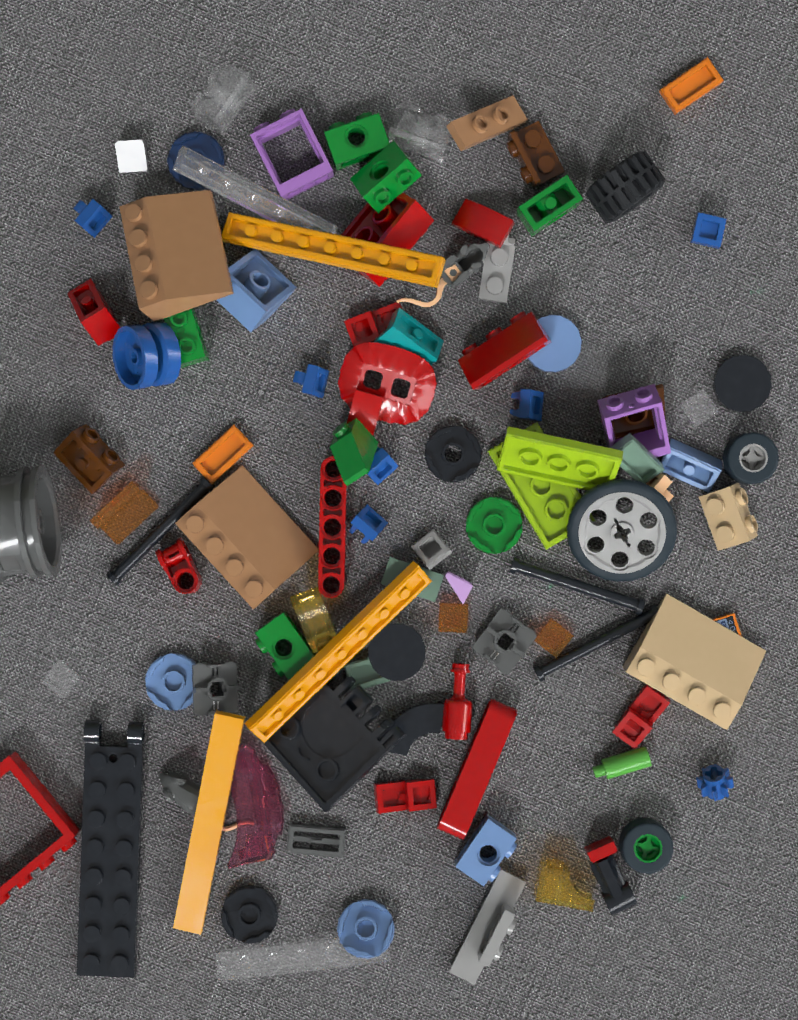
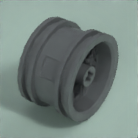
[0,465,62,583]

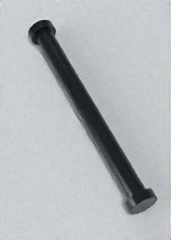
[106,476,215,586]
[509,556,645,615]
[533,604,658,682]

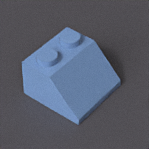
[217,249,297,332]

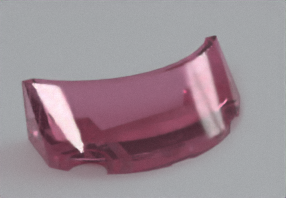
[206,744,284,869]

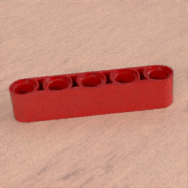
[318,456,347,598]
[436,699,518,840]

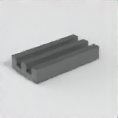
[286,823,346,858]

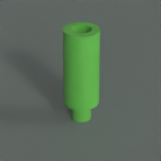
[592,746,652,780]

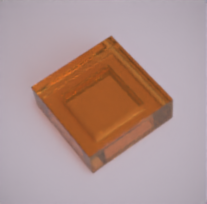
[438,602,468,633]
[534,618,574,658]

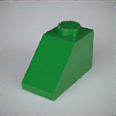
[330,418,379,486]

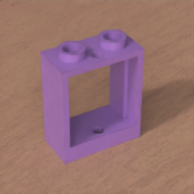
[250,108,334,202]
[597,384,671,468]

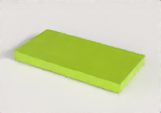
[487,422,596,550]
[496,426,623,490]

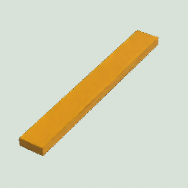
[221,212,446,288]
[244,561,432,743]
[173,710,245,935]

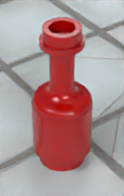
[442,663,473,740]

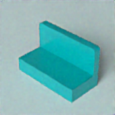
[374,307,444,365]

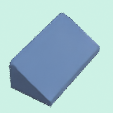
[660,438,723,493]

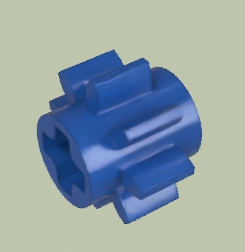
[696,764,734,801]

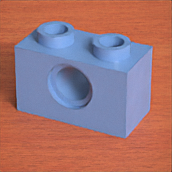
[454,814,517,886]

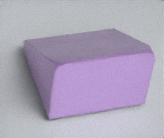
[444,571,473,604]

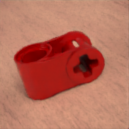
[155,537,202,594]

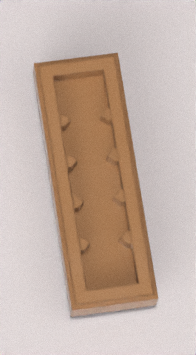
[446,95,528,151]

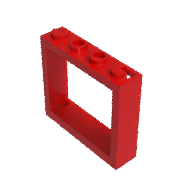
[0,751,81,905]

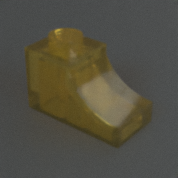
[290,587,337,653]
[533,858,595,912]

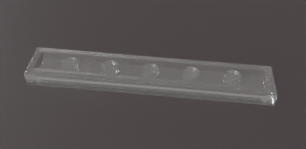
[173,146,339,234]
[215,936,390,982]

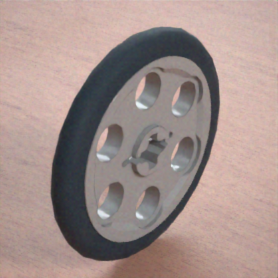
[567,479,677,582]

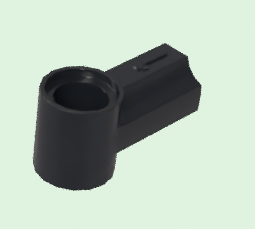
[589,854,638,916]

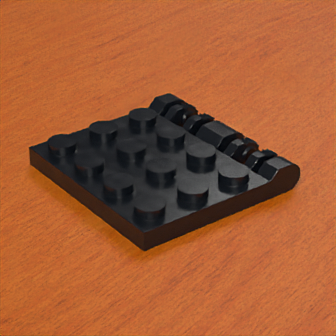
[260,667,406,812]

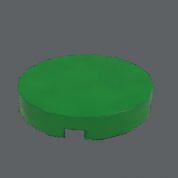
[466,497,523,554]

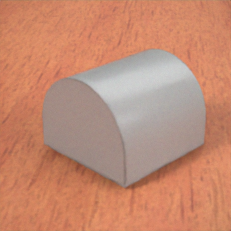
[411,529,452,570]

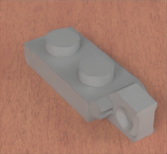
[478,234,516,304]

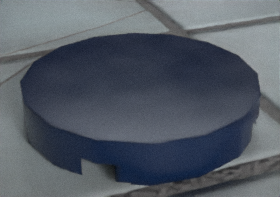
[167,131,225,191]

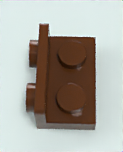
[506,121,565,189]
[53,424,125,495]

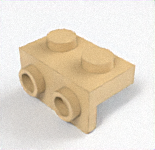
[699,483,758,551]

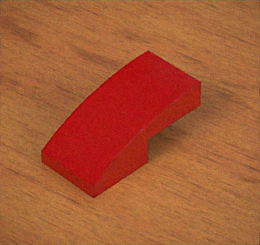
[451,199,515,248]
[344,302,403,347]
[347,389,384,436]
[612,684,670,749]
[373,779,437,814]

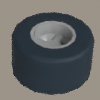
[722,432,779,485]

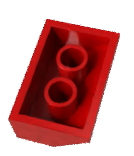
[341,193,434,287]
[458,311,551,390]

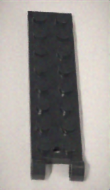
[77,720,145,978]

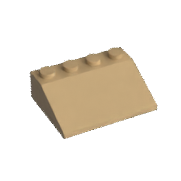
[622,593,766,730]

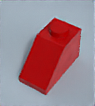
[67,278,121,346]

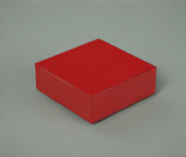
[584,836,618,863]

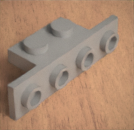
[449,869,526,985]

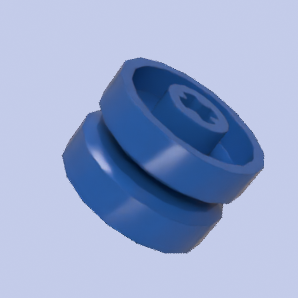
[112,322,181,390]

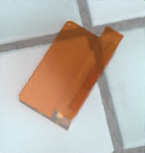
[90,481,159,544]

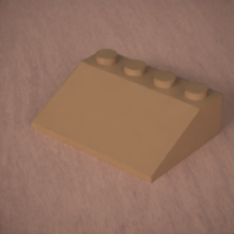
[119,190,234,322]
[175,465,319,609]

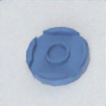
[527,315,582,372]
[145,653,196,710]
[337,899,395,959]

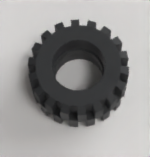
[585,151,666,223]

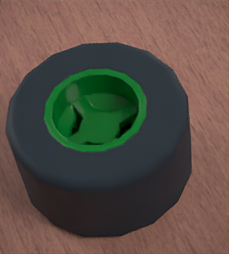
[619,818,674,874]

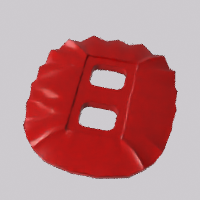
[337,342,437,425]

